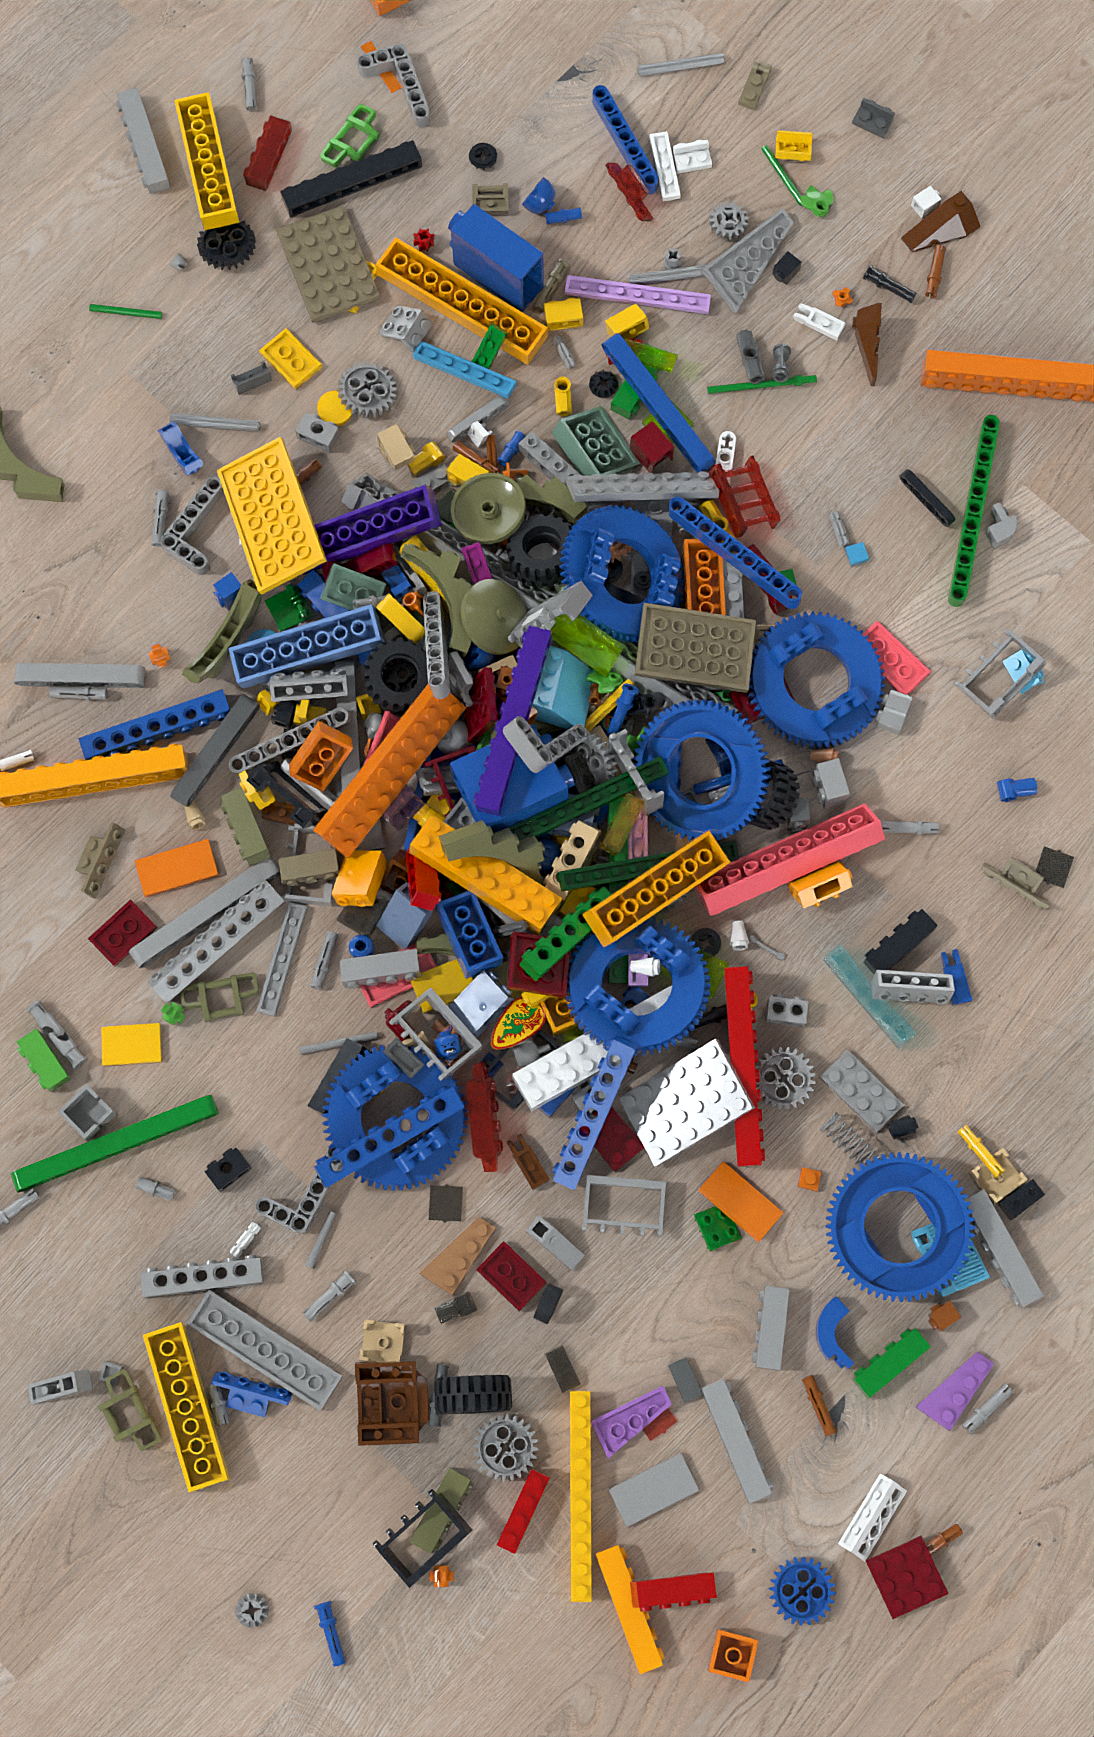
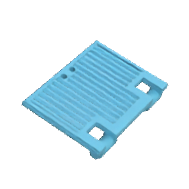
[911,1223,990,1297]

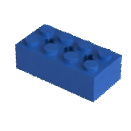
[436,891,503,979]

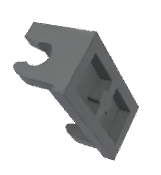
[231,361,272,395]

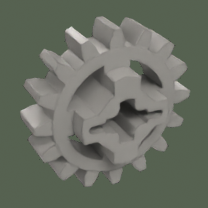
[709,201,749,241]

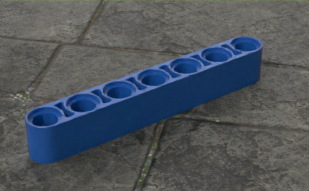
[592,85,658,195]

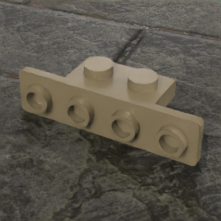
[75,822,125,899]
[981,857,1051,909]

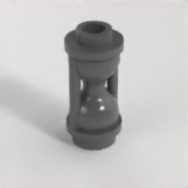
[772,344,791,382]

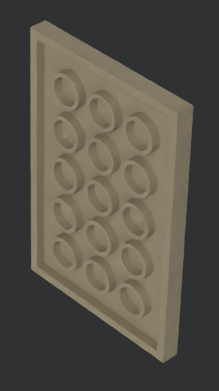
[276,205,380,323]
[634,603,756,693]

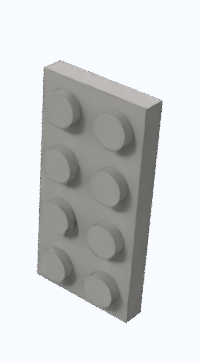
[820,1050,903,1133]

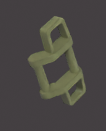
[180,972,259,1023]
[98,1369,161,1451]

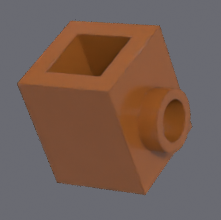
[496,666,513,698]
[928,1301,962,1332]

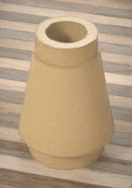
[184,801,206,830]

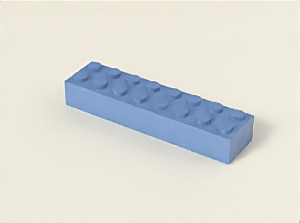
[228,604,385,689]

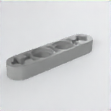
[447,396,510,443]

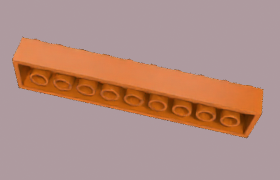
[921,350,1094,403]
[313,683,466,858]

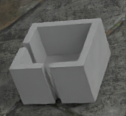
[811,758,850,810]
[58,1084,117,1142]

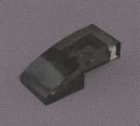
[544,1345,580,1393]

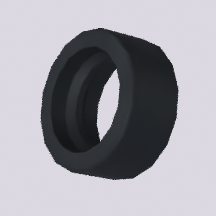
[533,1283,563,1324]

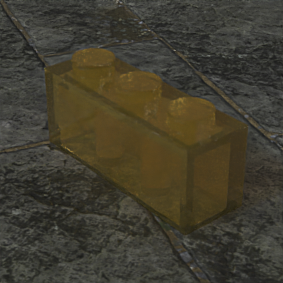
[598,793,645,856]

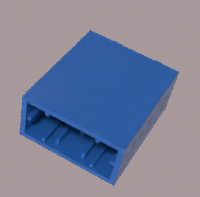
[448,204,544,312]
[450,724,575,833]

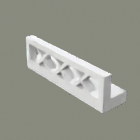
[838,1474,907,1561]

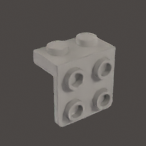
[379,305,433,352]

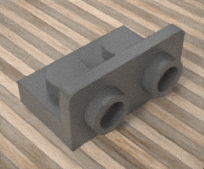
[852,98,895,139]

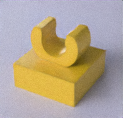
[256,690,280,716]

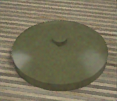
[451,473,526,544]
[461,579,527,655]

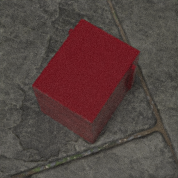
[630,421,674,473]

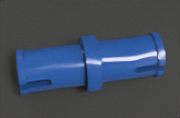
[545,207,582,225]
[497,431,525,467]

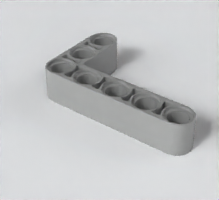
[357,44,430,128]
[161,476,224,575]
[503,716,588,773]
[255,1148,341,1234]

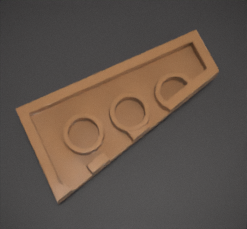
[419,1217,496,1296]

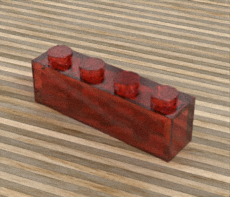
[243,115,292,191]

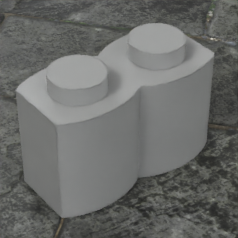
[875,690,913,735]

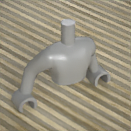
[506,1037,551,1094]

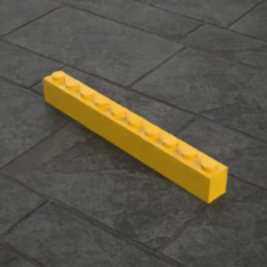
[570,1391,592,1602]

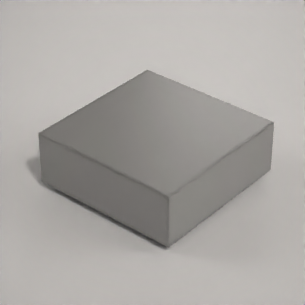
[98,1361,124,1386]

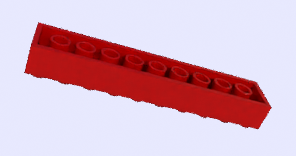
[724,966,765,1167]

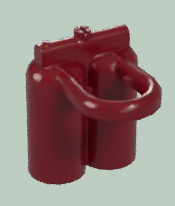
[384,1000,415,1042]

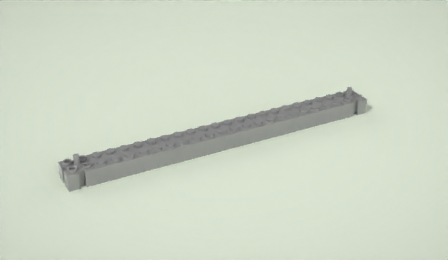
[341,473,738,738]

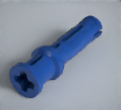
[606,683,639,738]
[314,1601,346,1667]

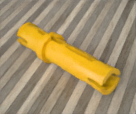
[957,1125,1005,1178]

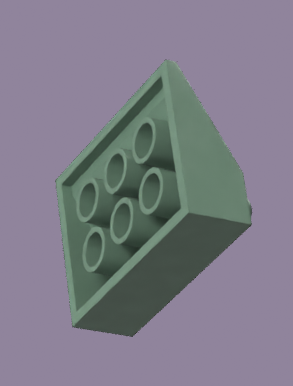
[551,406,640,476]

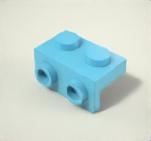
[1003,649,1045,694]

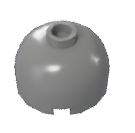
[437,719,472,755]

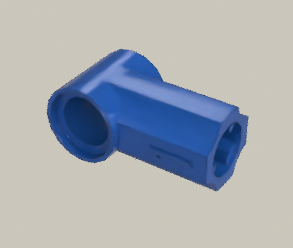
[997,778,1037,802]

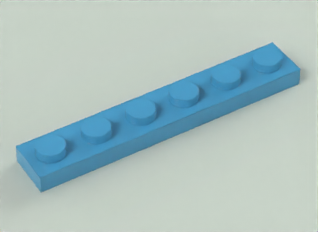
[412,341,517,399]

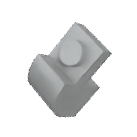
[985,502,1017,549]

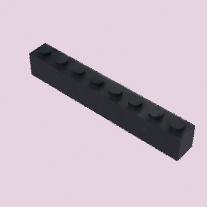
[280,140,422,218]

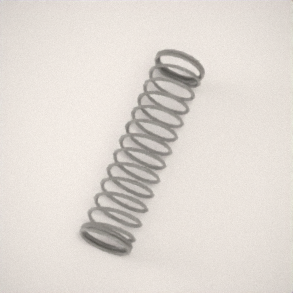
[820,1112,899,1198]

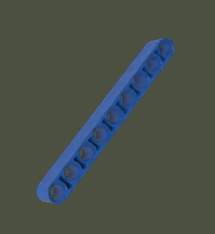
[601,333,716,473]
[669,497,802,609]

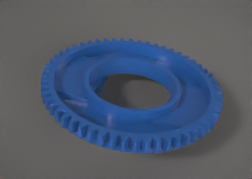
[560,505,685,643]
[748,611,885,749]
[634,699,770,841]
[565,917,710,1056]
[322,1044,468,1191]
[825,1152,975,1302]

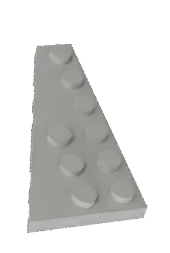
[701,208,794,314]

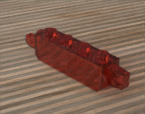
[465,1062,503,1172]

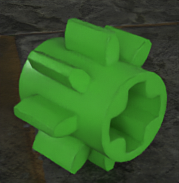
[161,1002,185,1026]

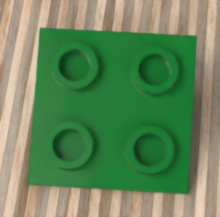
[264,583,314,632]
[694,1206,742,1252]

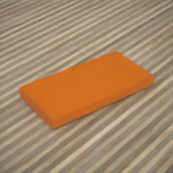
[134,839,219,898]
[698,1161,783,1243]

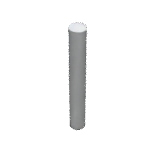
[305,1211,337,1269]

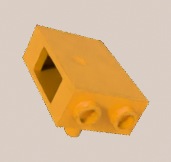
[331,850,388,907]
[787,861,853,908]

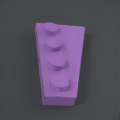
[916,1352,994,1431]
[590,1386,672,1458]

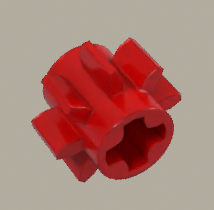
[413,228,435,252]

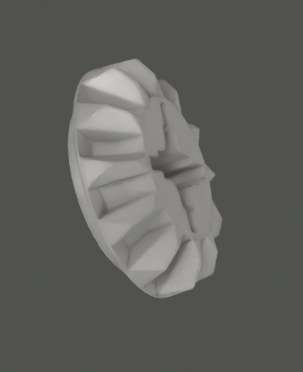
[236,1593,269,1628]

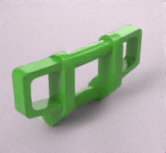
[320,104,380,168]

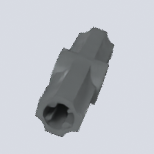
[736,329,765,384]

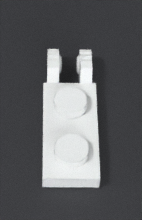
[793,303,846,341]

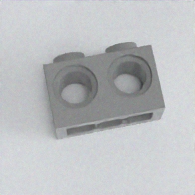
[766,994,808,1027]

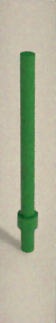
[707,375,817,394]

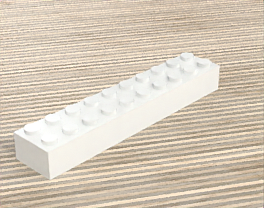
[512,985,703,1112]

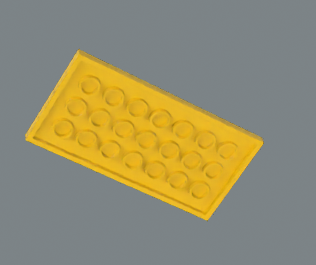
[217,437,327,595]

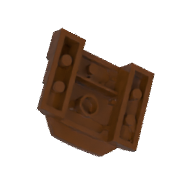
[355,1361,429,1446]

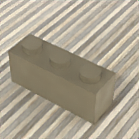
[278,849,340,887]

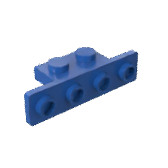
[211,1371,293,1417]

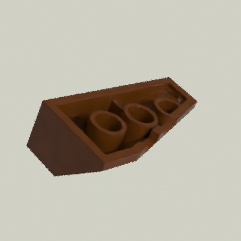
[901,191,980,252]
[852,303,882,386]
[380,849,455,910]

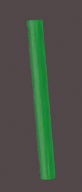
[761,145,802,206]
[89,304,162,319]

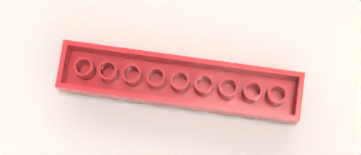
[694,803,885,916]

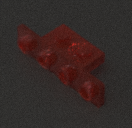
[605,162,653,221]

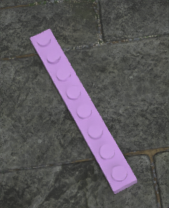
[565,275,711,314]

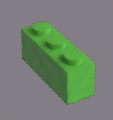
[17,1029,71,1092]

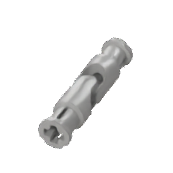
[26,1000,88,1070]

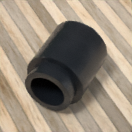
[888,1115,919,1140]

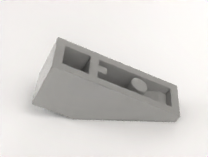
[27,1370,93,1405]

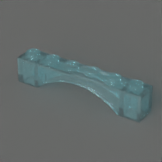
[823,944,917,1050]

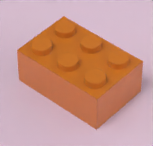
[289,721,353,792]

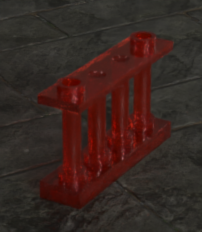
[709,455,781,538]

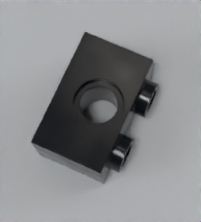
[204,1148,252,1192]
[998,1179,1045,1221]

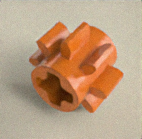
[148,643,171,668]
[429,1565,454,1587]

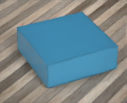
[845,542,869,566]

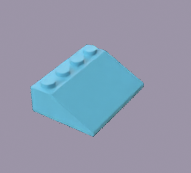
[532,646,594,730]

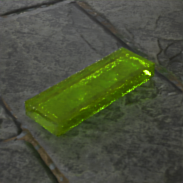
[625,339,678,373]

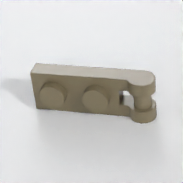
[738,60,772,111]

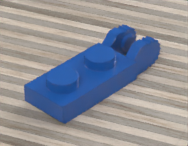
[940,949,972,1006]

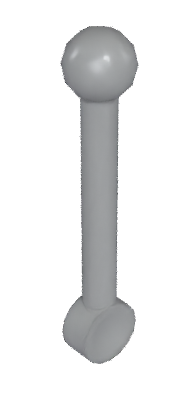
[749,935,785,960]

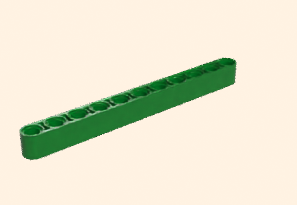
[948,415,1000,607]
[10,1095,219,1193]

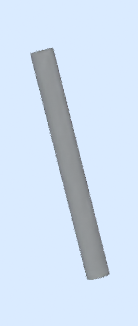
[299,1031,377,1055]

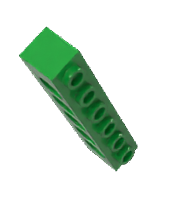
[520,887,612,982]

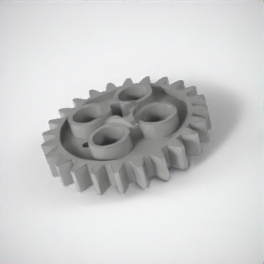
[337,361,397,418]
[565,732,617,790]
[755,1047,817,1110]
[473,1414,539,1481]

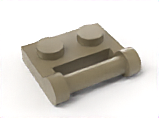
[472,183,509,215]

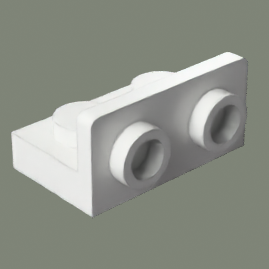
[673,140,712,174]

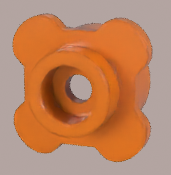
[832,287,853,307]

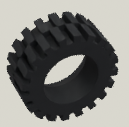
[747,758,800,830]

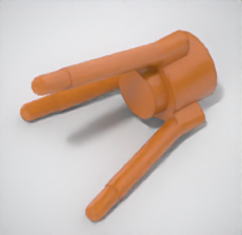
[401,591,424,618]

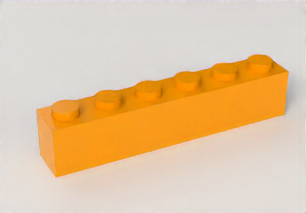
[595,1545,665,1674]

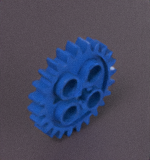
[768,1556,836,1626]

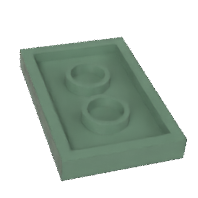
[320,563,386,611]

